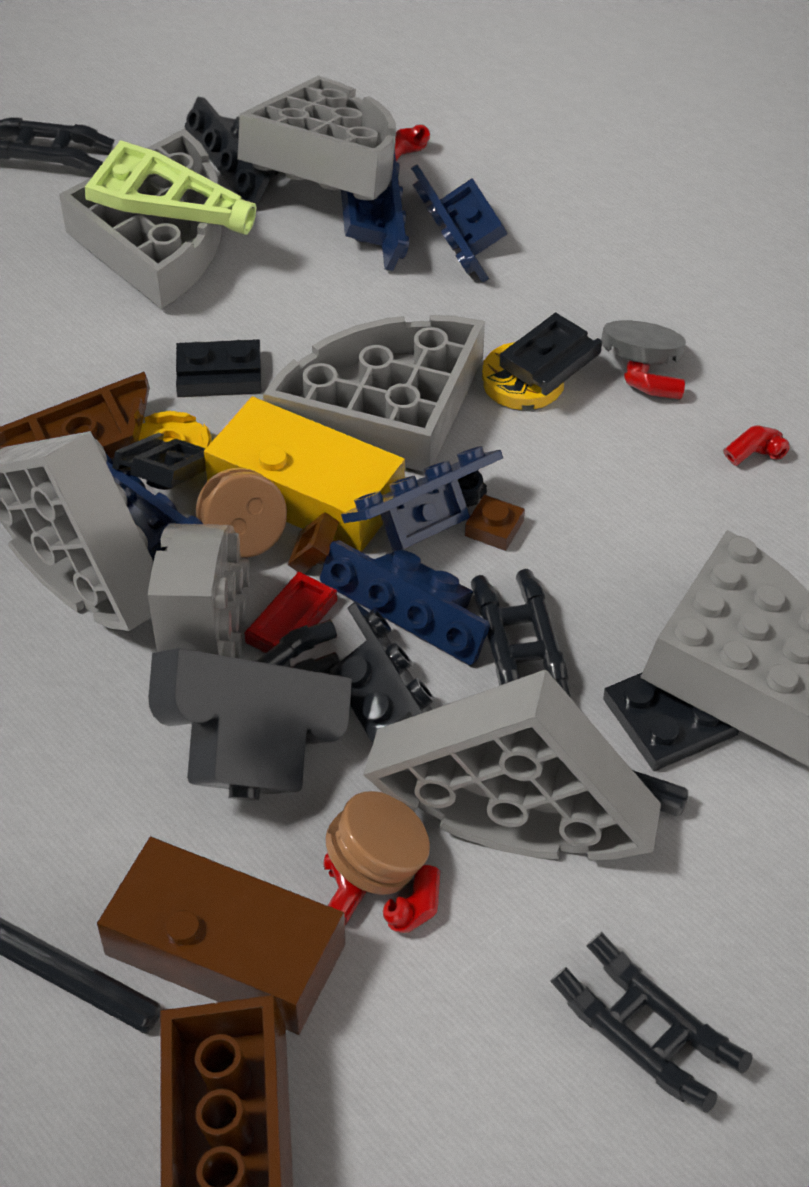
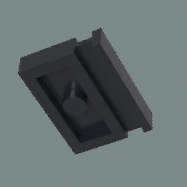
[499,312,602,396]
[176,339,262,397]
[112,433,206,490]

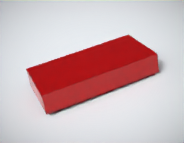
[244,571,338,653]

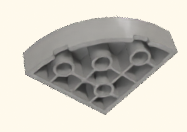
[238,76,396,200]
[59,129,221,309]
[263,315,485,472]
[0,431,153,631]
[147,524,250,659]
[640,530,809,766]
[363,669,661,861]

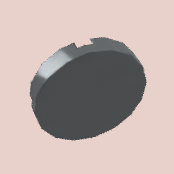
[601,320,686,365]

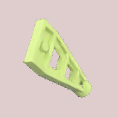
[85,140,256,235]

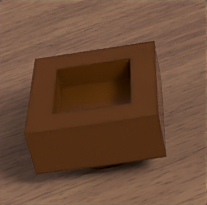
[465,494,525,551]
[288,512,339,574]

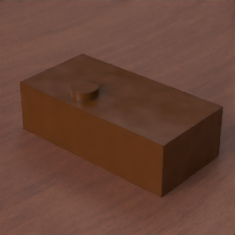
[97,836,346,1035]
[160,995,293,1187]

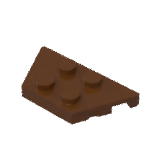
[0,371,150,459]

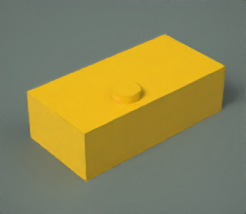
[204,396,405,552]

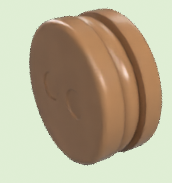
[196,468,287,558]
[325,791,430,895]

